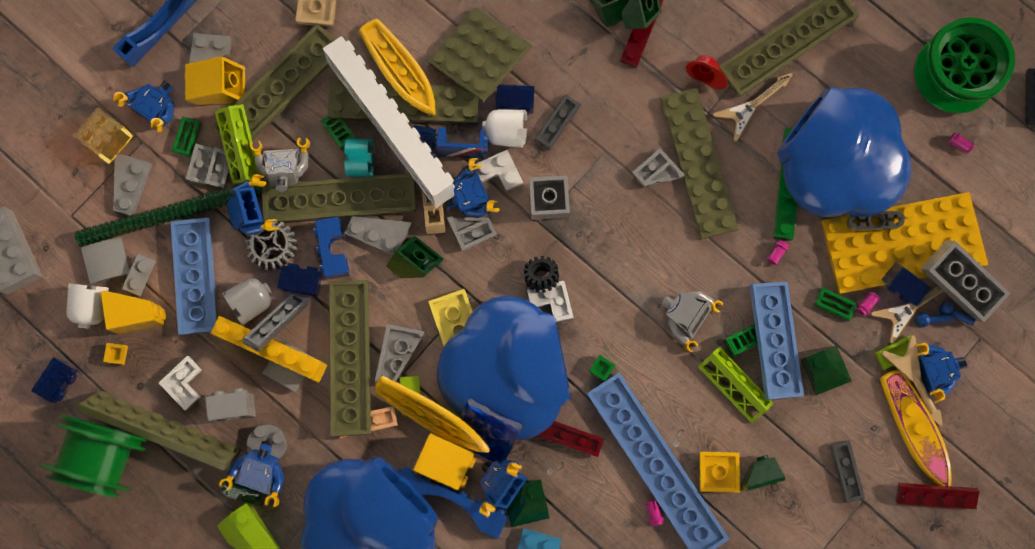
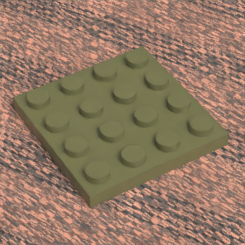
[428,7,531,103]

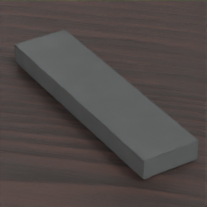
[243,292,308,352]

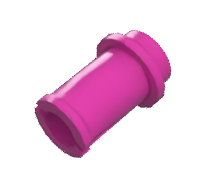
[948,132,975,154]
[767,240,789,265]
[856,292,880,316]
[645,500,664,527]

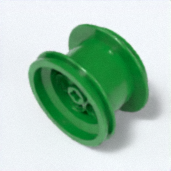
[914,17,1015,114]
[40,414,147,498]

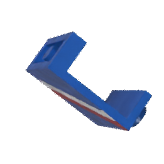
[437,127,488,159]

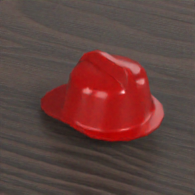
[686,55,727,89]

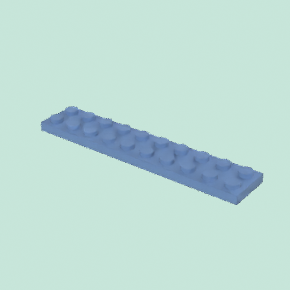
[587,373,729,549]

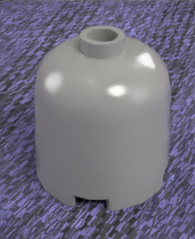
[221,278,272,326]

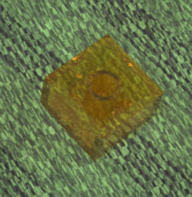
[73,107,134,164]

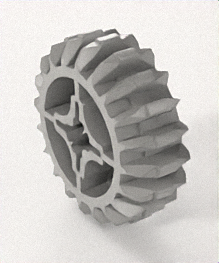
[245,219,297,271]

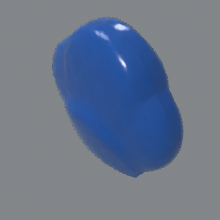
[777,87,912,217]
[437,296,571,440]
[301,457,438,549]

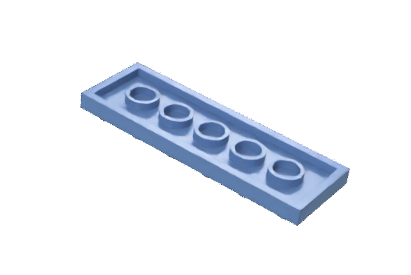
[171,217,218,336]
[749,282,804,400]

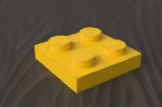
[699,452,740,492]

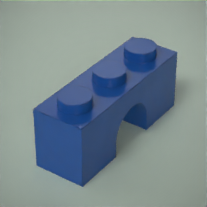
[313,217,350,280]

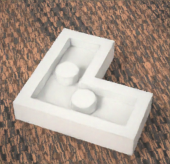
[475,150,523,192]
[527,281,574,322]
[159,356,202,411]

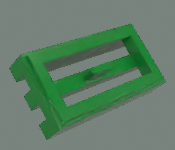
[171,116,202,158]
[813,287,857,322]

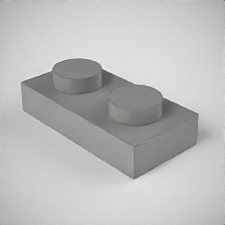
[121,253,156,296]

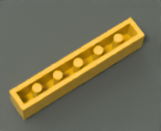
[211,316,327,383]

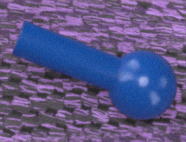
[939,302,976,326]
[915,312,953,327]

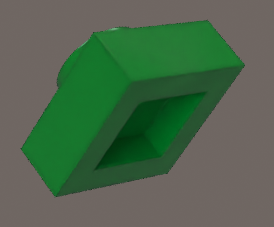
[589,354,616,382]

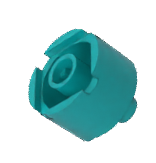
[344,139,376,177]

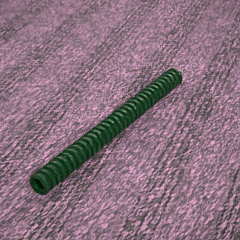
[74,184,262,247]

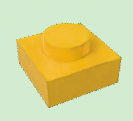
[103,343,128,365]

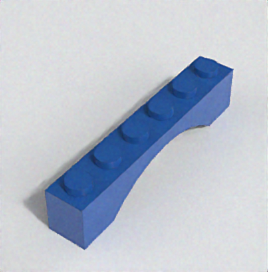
[112,0,197,68]
[398,466,508,539]

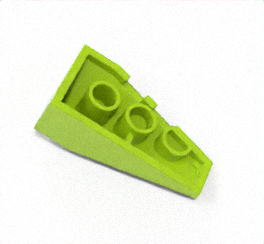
[217,503,281,549]

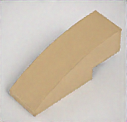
[422,191,446,234]

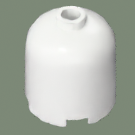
[482,109,527,148]
[66,284,109,329]

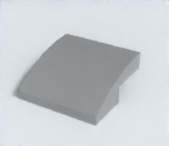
[185,143,233,189]
[81,237,129,285]
[262,340,316,392]

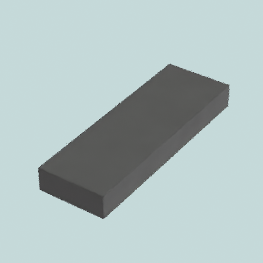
[534,94,581,151]
[829,441,865,503]

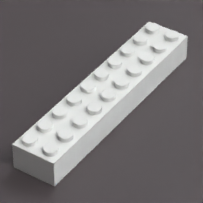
[323,36,455,208]

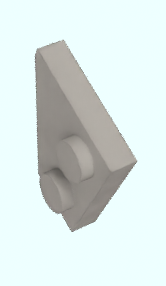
[189,33,232,63]
[632,148,684,188]
[447,217,497,252]

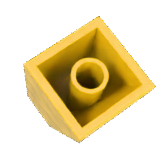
[185,56,245,105]
[101,291,166,334]
[414,433,477,490]

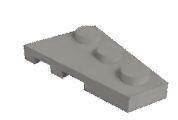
[113,153,152,217]
[344,216,413,256]
[375,324,425,382]

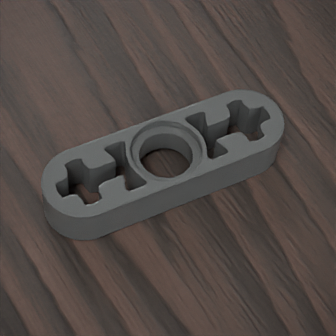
[847,211,905,231]

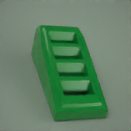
[321,117,356,151]
[723,324,757,357]

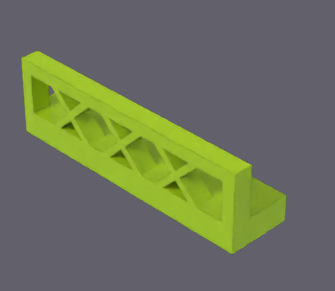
[215,104,260,185]
[698,346,773,423]

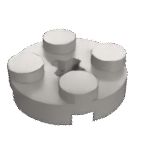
[247,425,287,460]

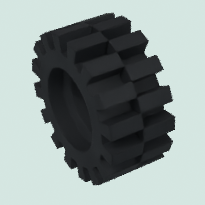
[524,256,559,293]

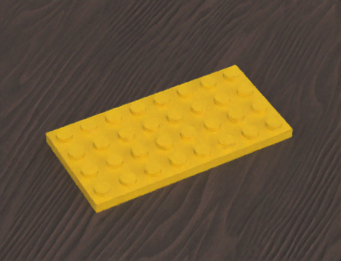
[821,192,989,295]

